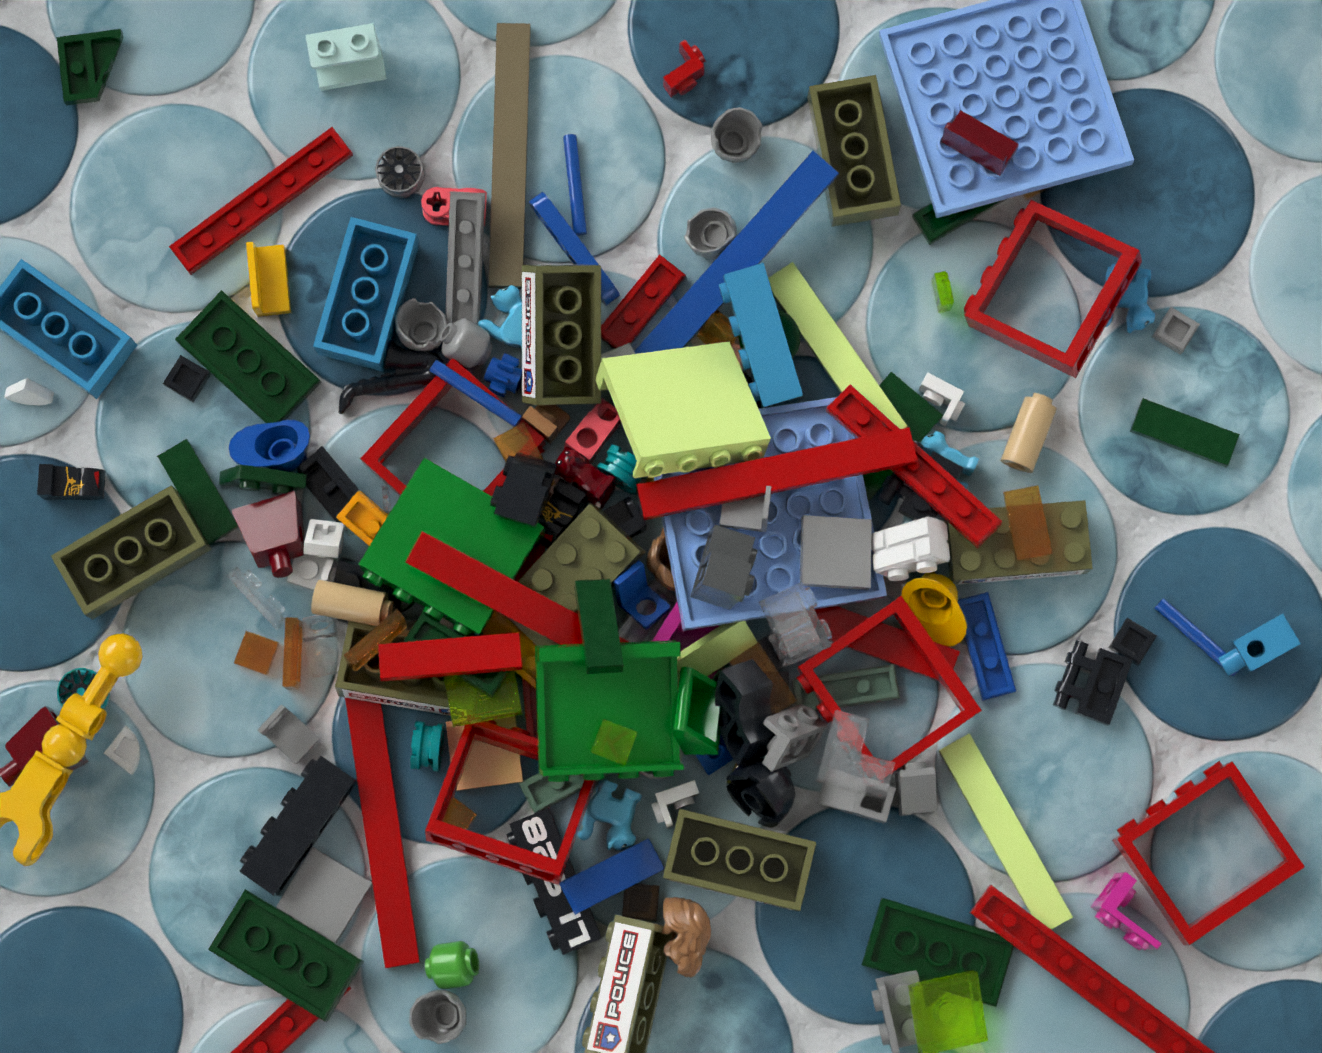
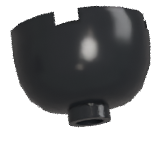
[726,758,796,828]

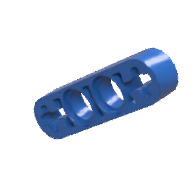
[529,192,620,306]

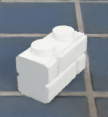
[871,516,950,581]

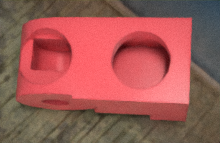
[564,398,621,464]

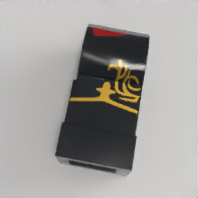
[37,464,106,500]
[538,478,588,548]

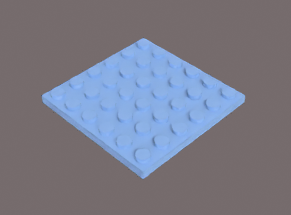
[879,0,1134,218]
[654,397,887,631]

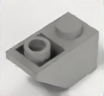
[895,761,937,816]
[817,770,896,824]

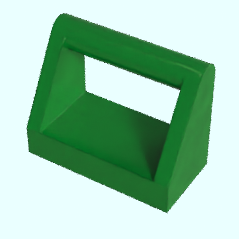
[673,667,722,755]

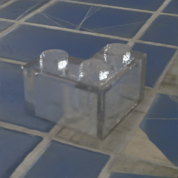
[759,582,832,667]
[815,710,895,800]

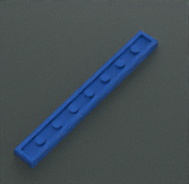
[634,150,839,354]

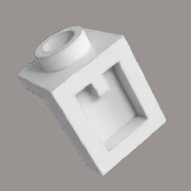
[919,372,965,426]
[303,519,344,558]
[287,554,338,591]
[651,780,699,828]

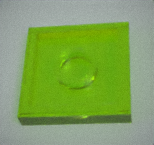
[444,670,522,727]
[908,970,988,1053]

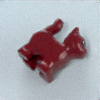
[555,447,616,510]

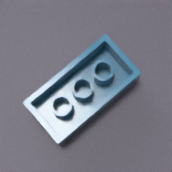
[313,217,420,372]
[0,259,138,399]

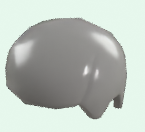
[711,107,763,163]
[684,207,737,259]
[395,298,447,351]
[409,989,466,1044]

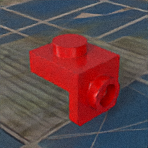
[663,40,706,97]

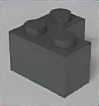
[690,525,757,610]

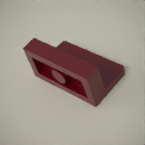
[942,110,1019,176]

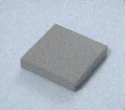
[800,515,872,590]
[276,847,372,943]

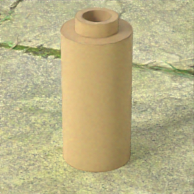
[1000,393,1057,473]
[311,580,393,627]

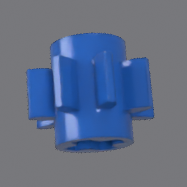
[483,353,522,398]

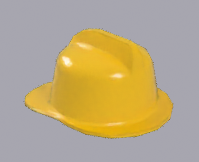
[901,571,967,647]

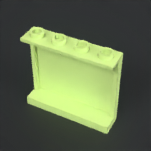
[595,341,771,478]

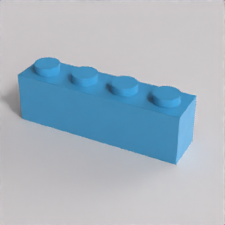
[718,263,803,408]

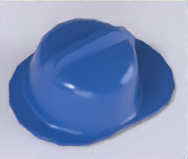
[228,420,310,472]

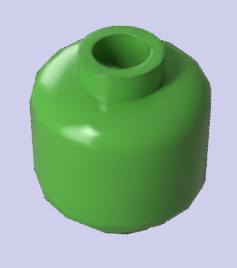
[425,941,479,989]

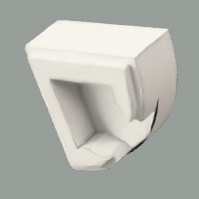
[4,378,54,405]
[104,726,140,775]

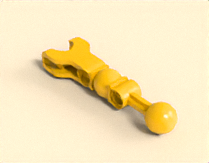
[0,633,143,867]

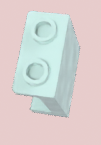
[306,23,387,91]

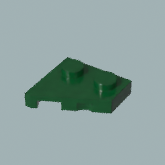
[56,29,124,106]
[219,465,306,495]

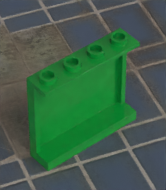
[359,458,545,637]
[535,640,684,782]

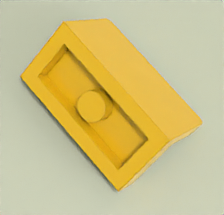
[246,242,291,317]

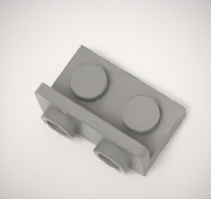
[762,704,827,772]
[871,970,932,1053]

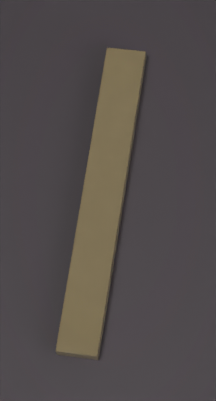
[489,23,531,289]

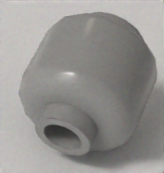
[440,318,493,369]

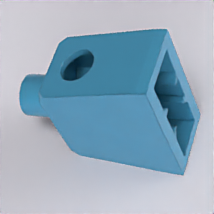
[1218,613,1301,676]

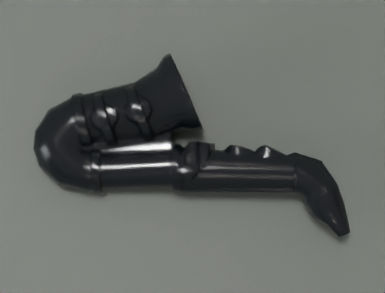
[338,341,444,414]

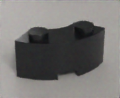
[490,452,558,528]
[715,659,775,765]

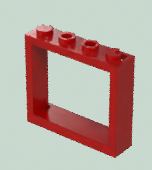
[964,200,1142,378]
[360,358,546,496]
[796,596,982,783]
[425,716,597,885]
[1112,760,1305,945]

